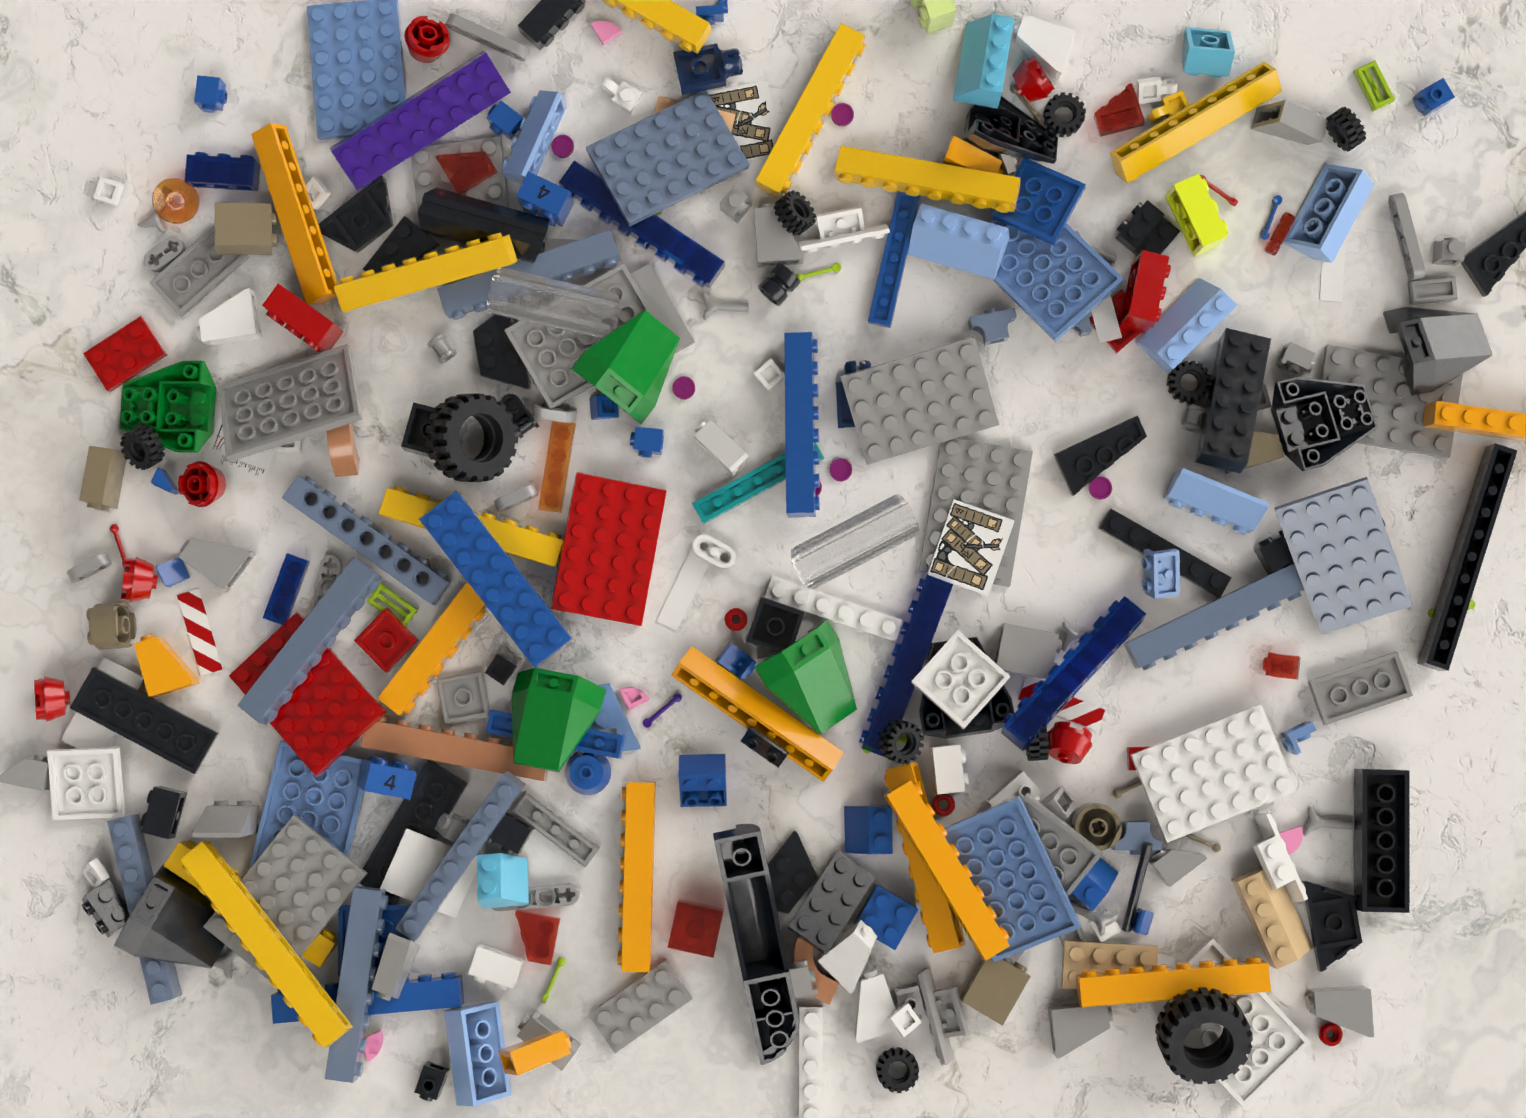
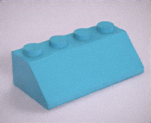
[953,14,1014,109]

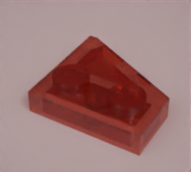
[1094,83,1145,137]
[435,151,498,194]
[515,910,561,965]

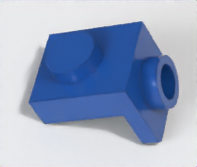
[696,0,728,25]
[716,641,756,680]

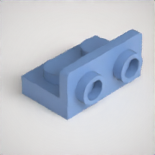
[1142,549,1180,599]

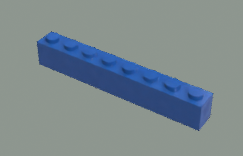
[784,332,820,518]
[271,972,464,1024]

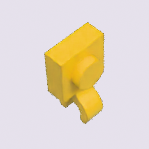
[1148,90,1190,124]

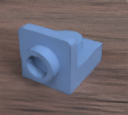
[1281,721,1316,755]

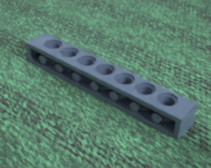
[282,476,451,606]

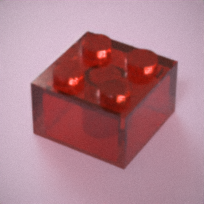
[667,899,724,958]

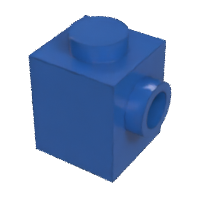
[194,75,228,113]
[1413,78,1455,117]
[487,101,523,140]
[630,427,664,458]

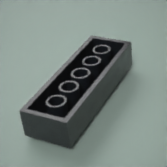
[1195,328,1271,474]
[1354,768,1410,913]

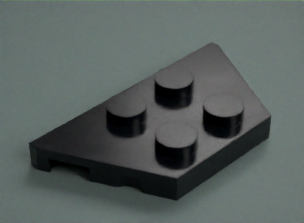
[318,175,394,253]
[473,302,530,390]
[768,830,817,914]
[1302,881,1363,972]

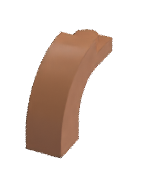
[326,423,360,477]
[793,936,839,1005]

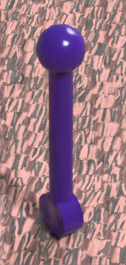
[643,693,682,728]

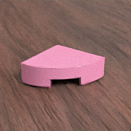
[591,21,622,45]
[618,687,650,710]
[1279,826,1303,855]
[364,1030,383,1062]

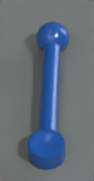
[1260,195,1283,240]

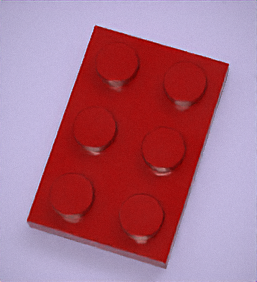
[83,316,167,392]

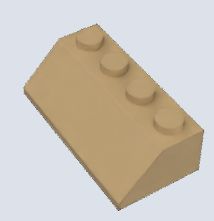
[1231,866,1313,969]

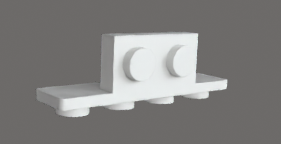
[798,206,890,253]
[1253,812,1308,902]

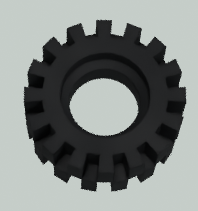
[1043,92,1086,137]
[1326,107,1366,152]
[774,190,816,236]
[1167,361,1212,404]
[120,425,165,470]
[1024,718,1049,761]
[878,719,924,764]
[876,1047,919,1093]

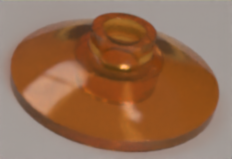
[152,178,199,224]

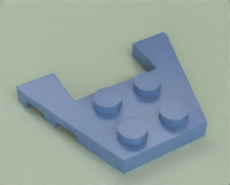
[568,683,641,759]

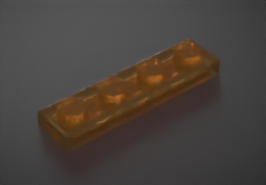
[538,421,576,514]

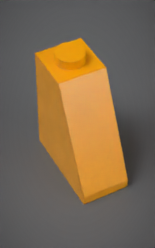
[943,136,1004,174]
[134,634,200,697]
[498,1030,571,1076]

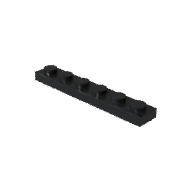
[1099,509,1232,598]

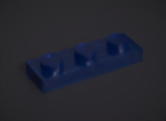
[263,553,310,626]

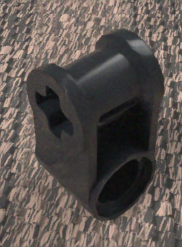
[501,394,540,439]

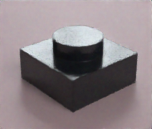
[484,654,517,686]

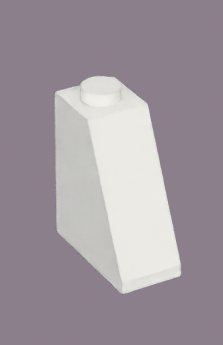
[1012,14,1076,80]
[197,288,262,346]
[694,420,749,477]
[817,920,877,994]
[855,969,896,1044]

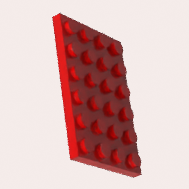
[550,472,667,626]
[229,612,386,776]

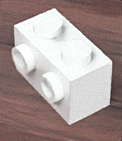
[930,744,969,794]
[986,770,1042,807]
[468,944,524,990]

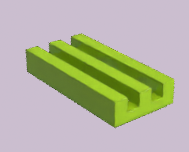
[1353,60,1395,112]
[367,583,418,627]

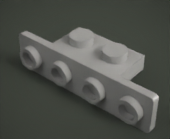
[917,968,969,1065]

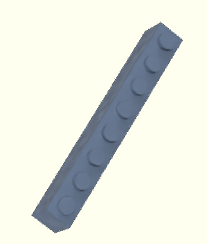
[437,230,622,320]
[237,557,382,725]
[1123,564,1304,670]
[395,771,526,942]
[107,814,182,1005]
[325,886,388,1083]

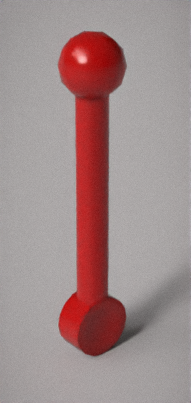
[1200,175,1238,206]
[110,524,130,568]

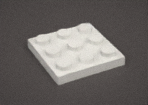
[911,630,1010,729]
[47,747,125,820]

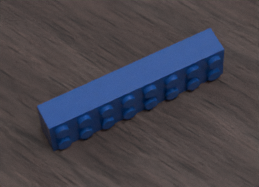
[419,491,573,668]

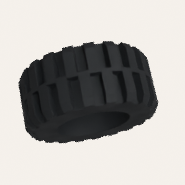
[425,393,518,482]
[1155,987,1253,1084]

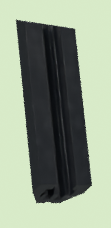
[418,187,550,263]

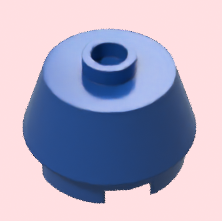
[565,751,611,795]

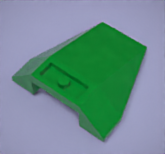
[570,309,680,424]
[119,361,216,453]
[754,619,857,734]
[512,668,606,773]

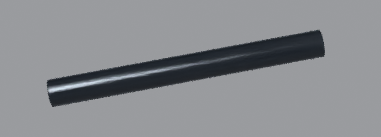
[1122,842,1153,932]

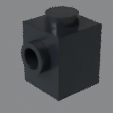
[414,1061,450,1101]

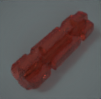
[1265,212,1295,256]

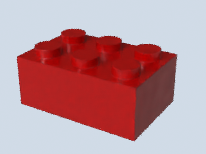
[1119,250,1171,334]
[262,283,344,353]

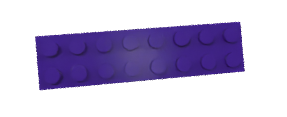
[330,51,511,190]

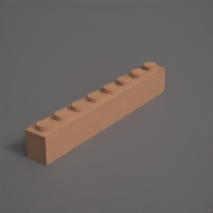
[360,717,548,781]

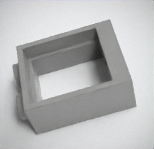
[517,1010,581,1071]

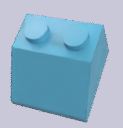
[1182,27,1235,78]
[477,853,529,909]

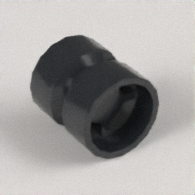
[758,263,801,307]

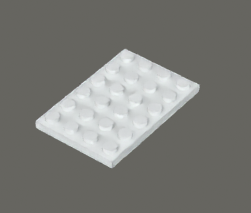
[1130,704,1297,843]
[1144,938,1311,1108]

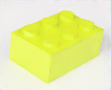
[1165,174,1228,257]

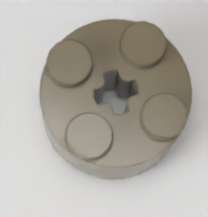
[86,602,137,650]
[1071,803,1122,851]

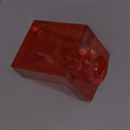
[1263,652,1301,680]

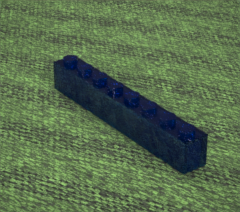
[559,160,725,288]
[858,574,953,758]
[1001,596,1146,751]

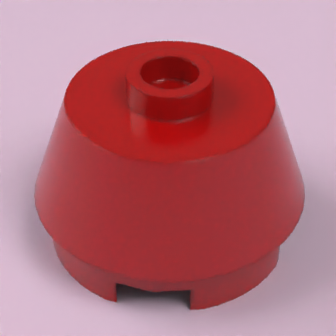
[404,16,450,63]
[1012,56,1055,102]
[178,461,226,507]
[121,557,158,602]
[34,676,70,722]
[1047,721,1093,764]

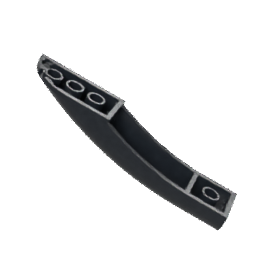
[713,824,799,1065]

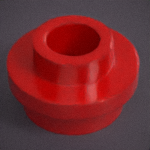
[725,608,748,631]
[932,793,955,816]
[1318,1022,1343,1046]

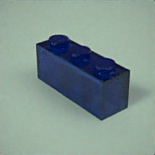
[184,152,261,191]

